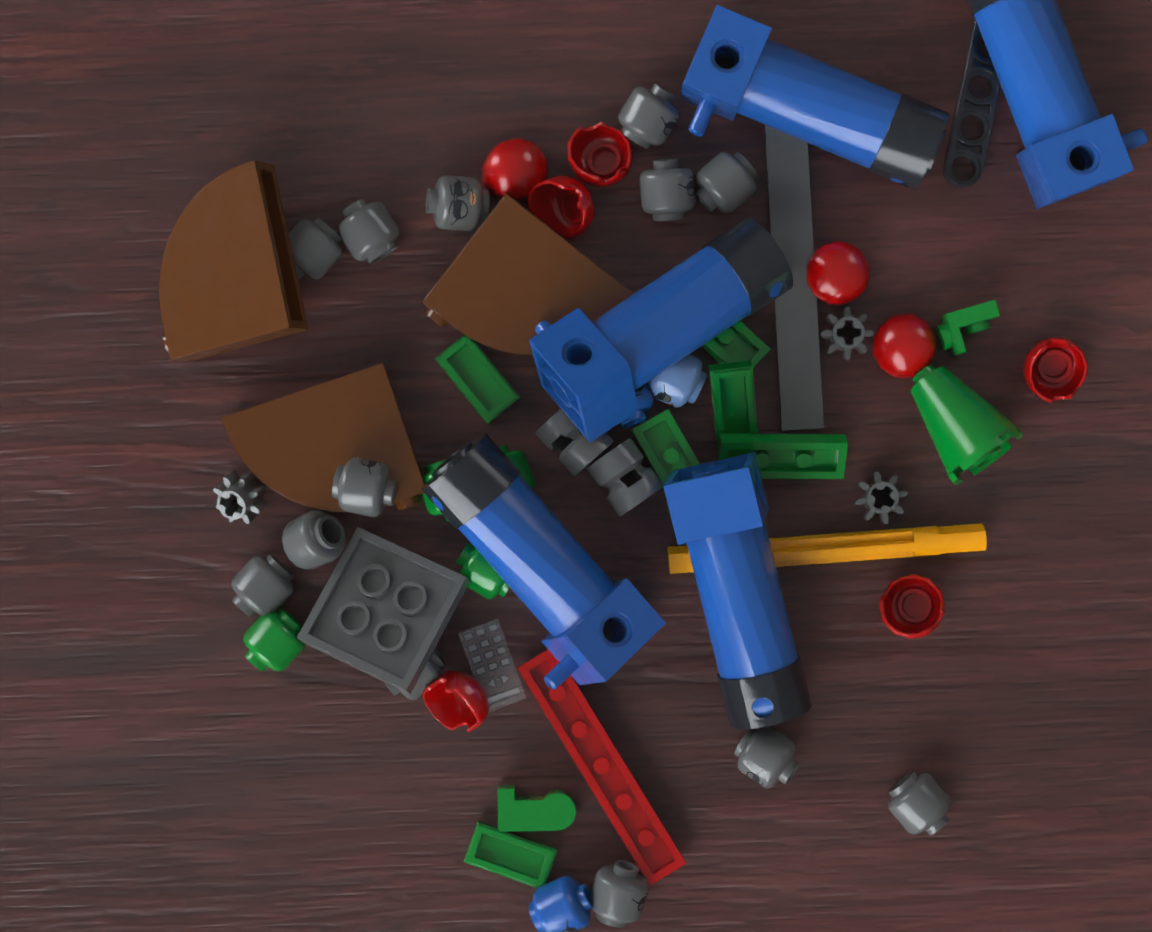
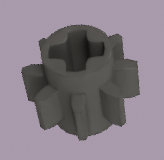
[820,307,874,361]
[213,469,268,524]
[853,472,908,524]

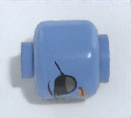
[647,354,707,408]

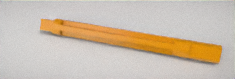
[667,523,987,574]

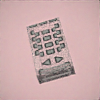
[458,619,527,712]

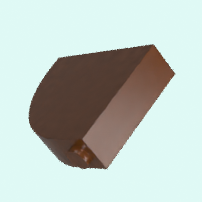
[159,160,309,362]
[422,193,635,355]
[222,363,424,512]

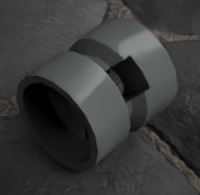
[535,409,615,478]
[586,438,663,517]

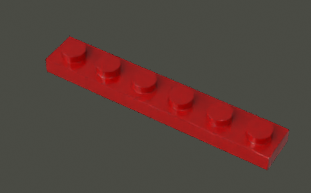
[517,649,686,886]

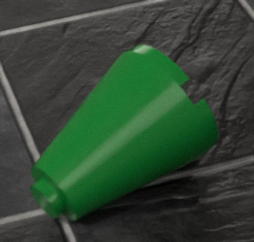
[910,365,1023,485]

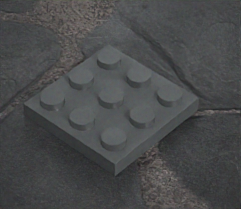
[297,527,470,694]

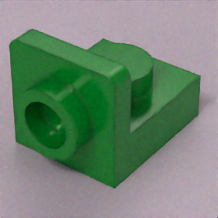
[937,300,1000,357]

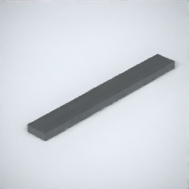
[764,124,824,431]

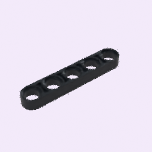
[943,17,1001,189]

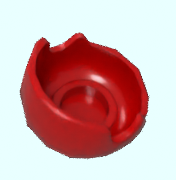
[567,122,633,187]
[481,138,548,202]
[528,175,595,240]
[806,241,870,305]
[873,313,937,378]
[1023,337,1088,403]
[879,574,946,639]
[422,670,490,732]

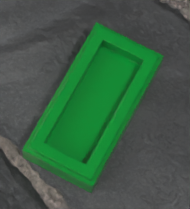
[435,335,521,424]
[709,360,758,447]
[464,820,557,888]

